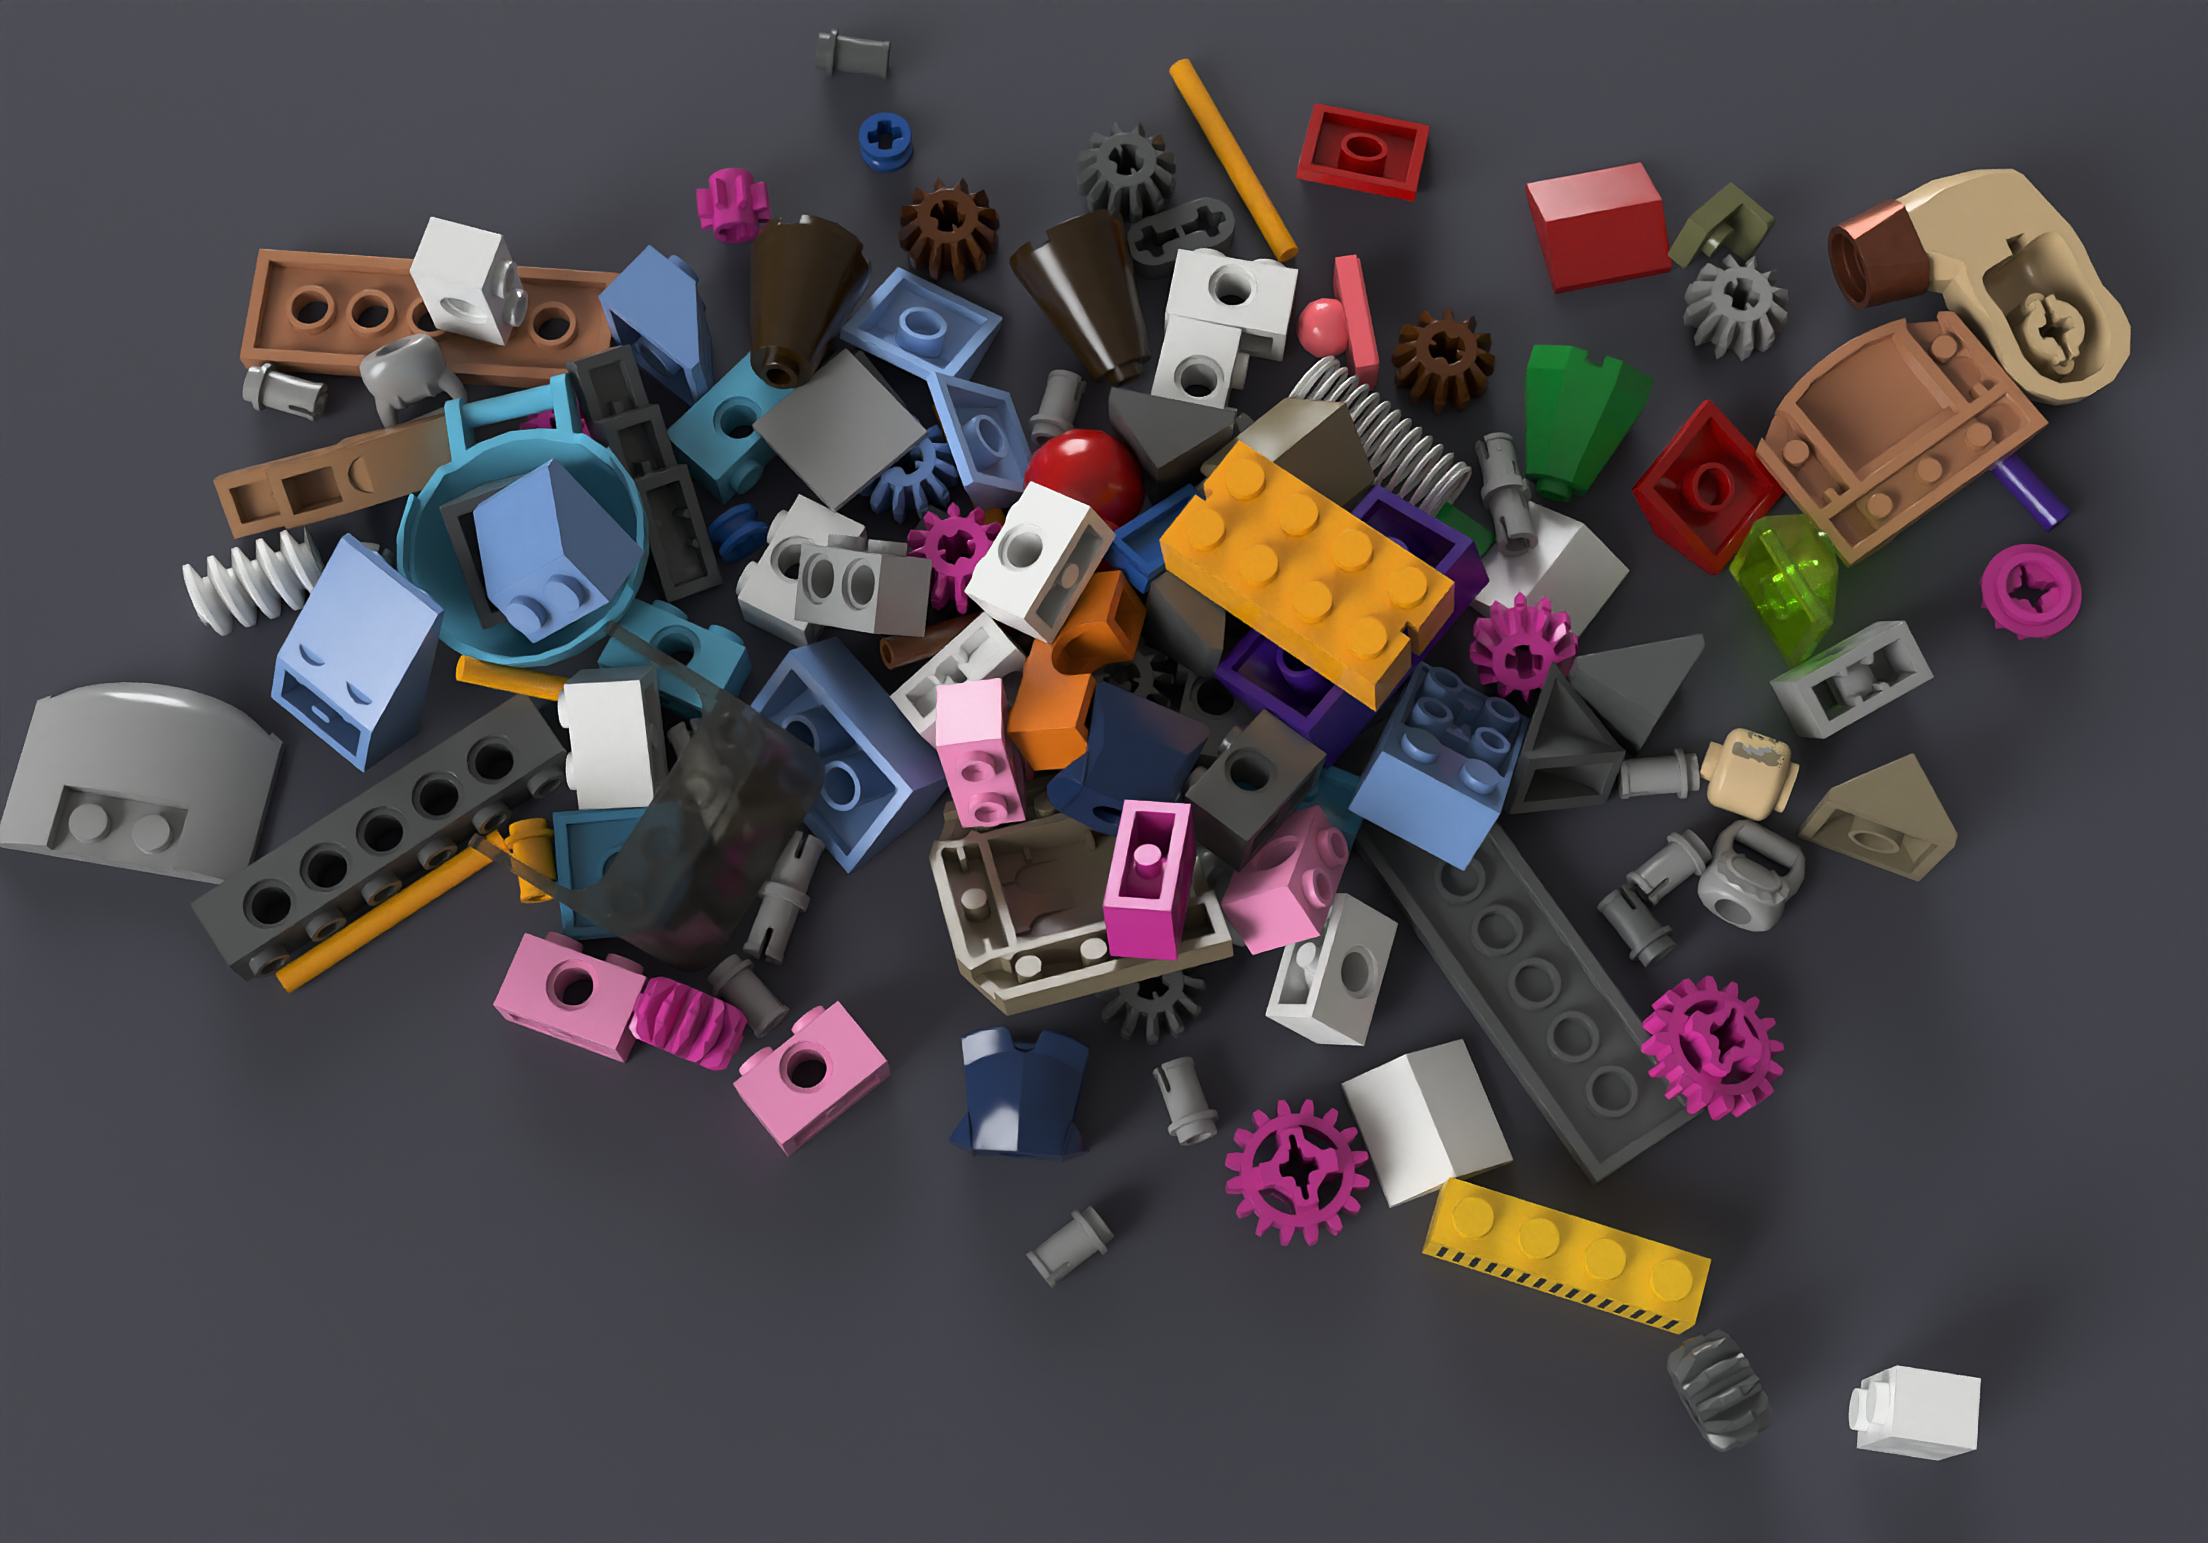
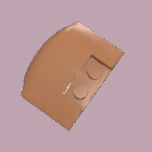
[1755,311,2049,568]

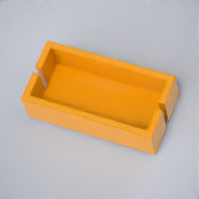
[1159,440,1455,712]

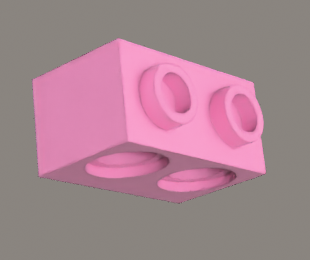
[936,678,1026,828]

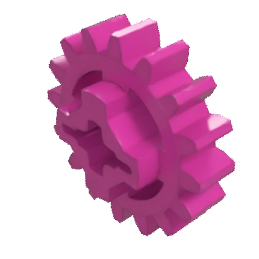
[1641,976,1784,1121]
[1225,1099,1370,1247]

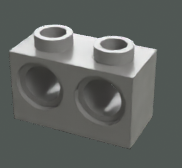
[794,534,932,637]

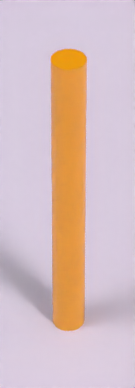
[1169,59,1299,262]
[275,829,510,994]

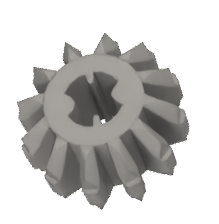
[1683,254,1789,362]

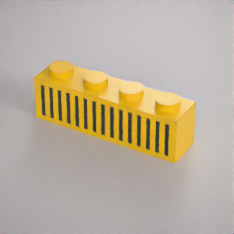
[1422,1177,1712,1335]

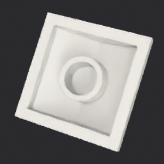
[1469,501,1630,647]
[1341,1039,1513,1208]

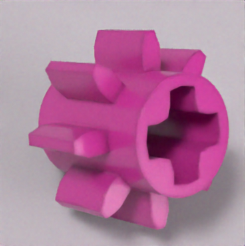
[696,168,771,244]

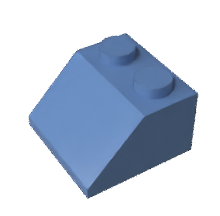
[598,245,713,409]
[473,458,645,644]

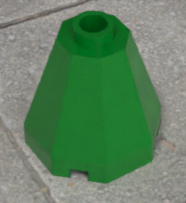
[1523,345,1654,502]

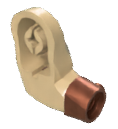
[1828,168,2131,406]

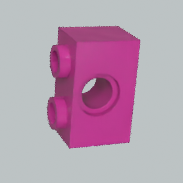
[1103,800,1197,961]

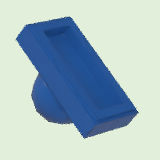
[1103,483,1206,594]

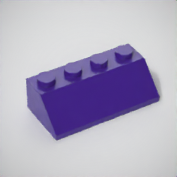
[1213,484,1490,771]

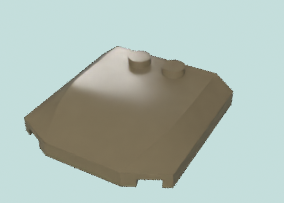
[929,773,1234,1016]

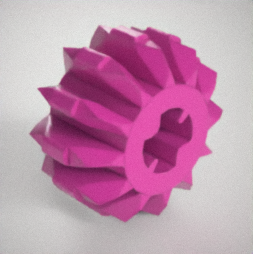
[906,502,1003,615]
[1470,592,1579,704]
[628,976,748,1071]

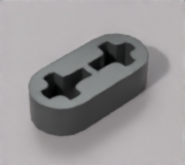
[1127,197,1235,280]

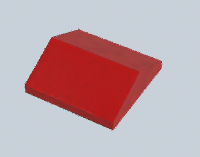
[1296,103,1430,202]
[1525,162,1672,294]
[1631,399,1784,575]

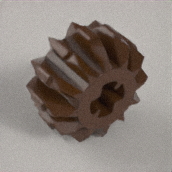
[898,177,1000,283]
[1391,306,1496,415]

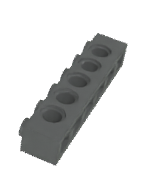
[189,693,568,982]

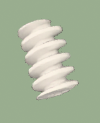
[182,525,325,636]

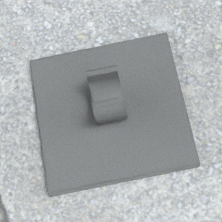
[752,348,928,513]

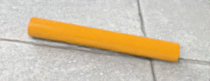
[456,655,570,702]

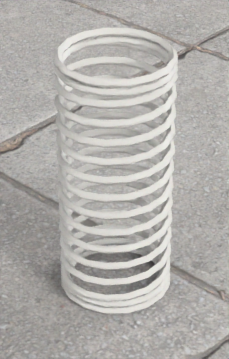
[1288,356,1472,517]

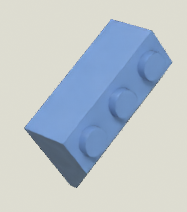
[729,636,948,874]

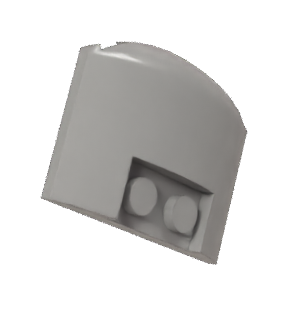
[0,682,286,885]

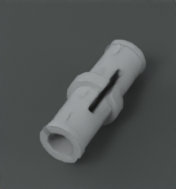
[1474,432,1538,556]
[742,830,826,965]

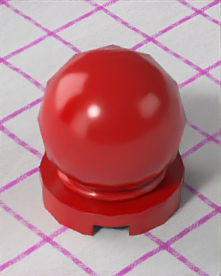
[1023,429,1145,573]

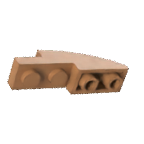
[213,412,452,539]

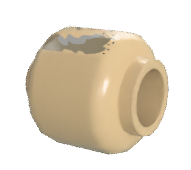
[1699,728,1800,821]

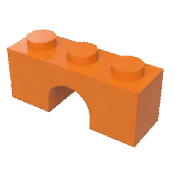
[1006,570,1147,771]

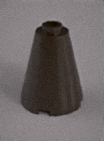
[1009,209,1152,388]
[750,215,872,389]

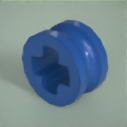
[858,112,913,173]
[707,503,769,563]

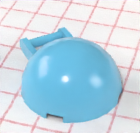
[397,373,649,668]

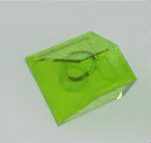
[1729,514,1839,670]

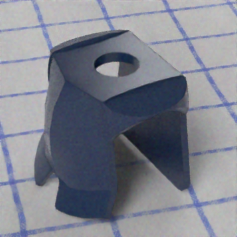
[1047,682,1210,837]
[949,1025,1090,1163]

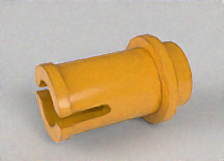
[504,818,559,903]

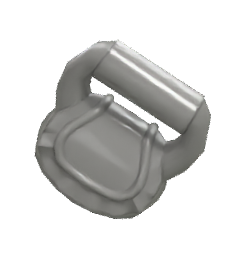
[360,333,468,428]
[1698,819,1806,932]

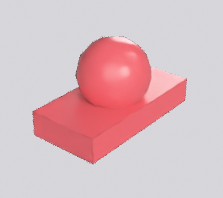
[1296,254,1380,392]

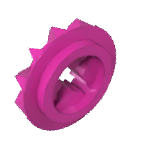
[1978,544,2082,641]

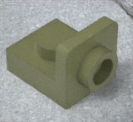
[1667,182,1775,270]

